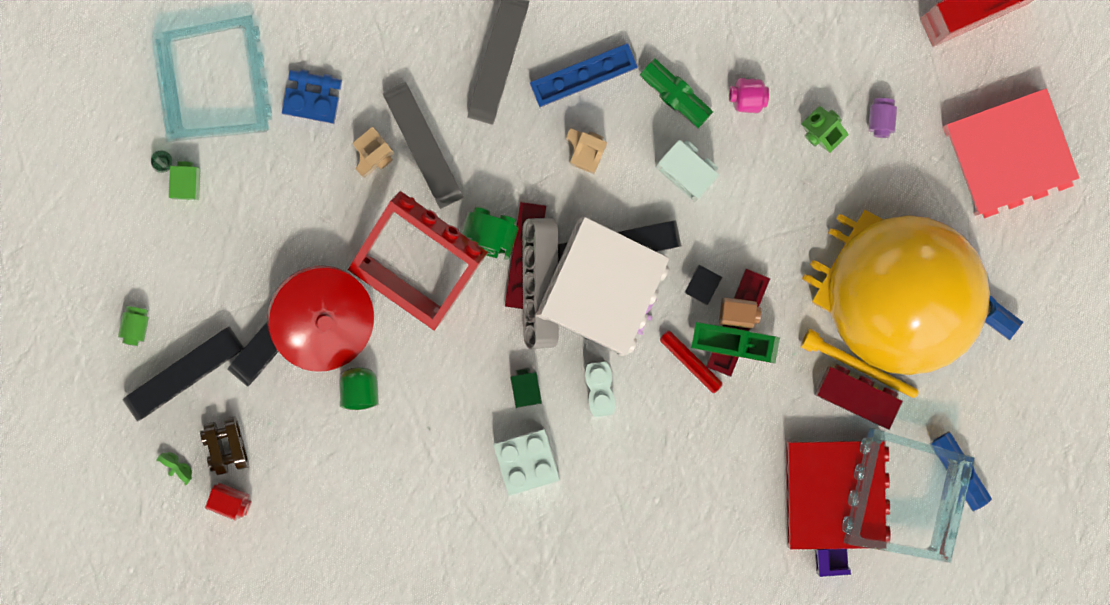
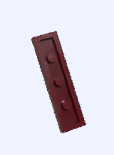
[505,202,546,309]
[706,269,771,377]

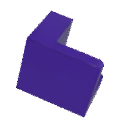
[815,549,851,577]

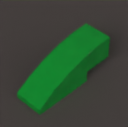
[691,322,780,364]

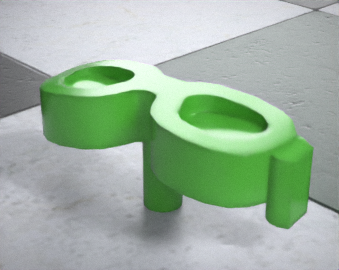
[156,452,192,486]

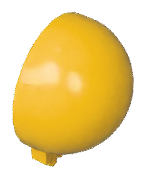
[802,209,990,375]

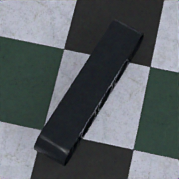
[558,220,682,263]
[227,322,279,387]
[122,326,244,422]

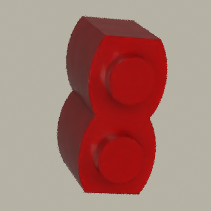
[205,483,252,521]

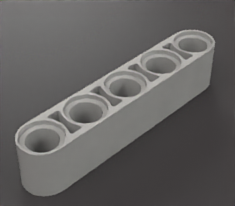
[523,218,559,349]

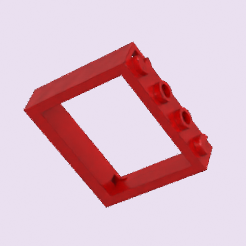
[348,191,488,331]

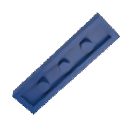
[530,43,638,108]

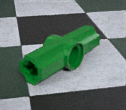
[639,58,714,129]

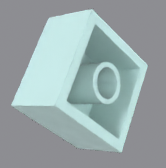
[656,140,719,202]
[493,428,560,496]

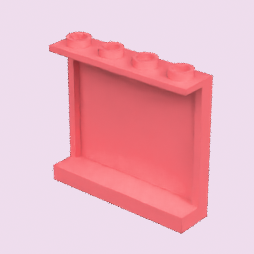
[943,88,1080,218]

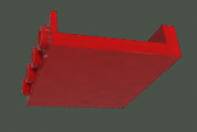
[786,440,891,550]

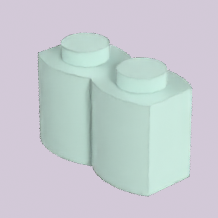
[585,361,615,417]

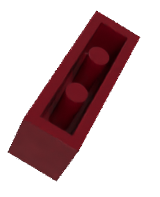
[814,364,903,430]

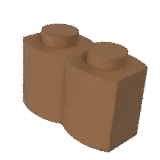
[719,298,761,328]

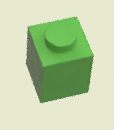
[169,161,200,200]

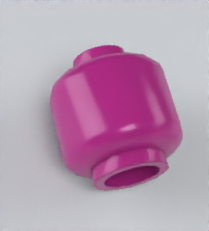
[729,78,769,113]

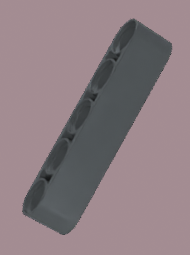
[467,0,530,125]
[382,82,464,209]

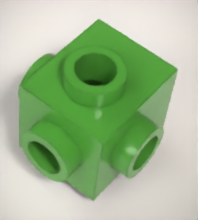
[801,106,849,153]

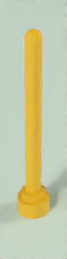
[800,329,919,398]

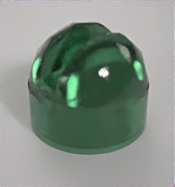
[151,150,172,173]

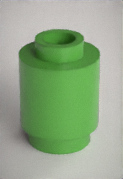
[118,306,149,346]

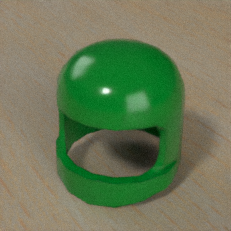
[339,367,379,410]

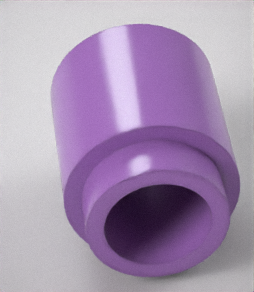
[869,98,897,138]

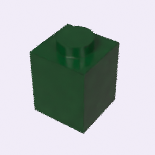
[510,368,542,408]

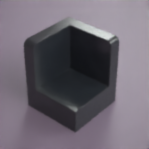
[685,265,722,306]

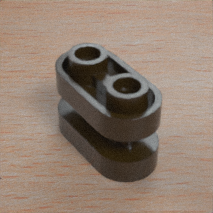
[200,416,249,476]

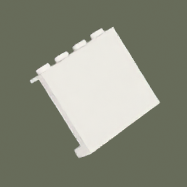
[535,217,670,356]

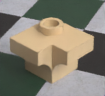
[352,126,394,178]
[566,128,607,174]

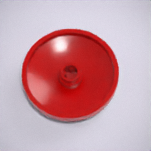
[267,266,374,372]

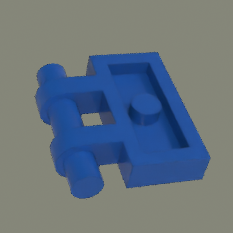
[282,69,342,124]

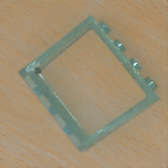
[151,15,272,142]
[842,428,975,563]

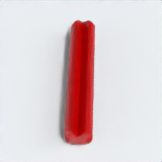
[660,330,723,393]

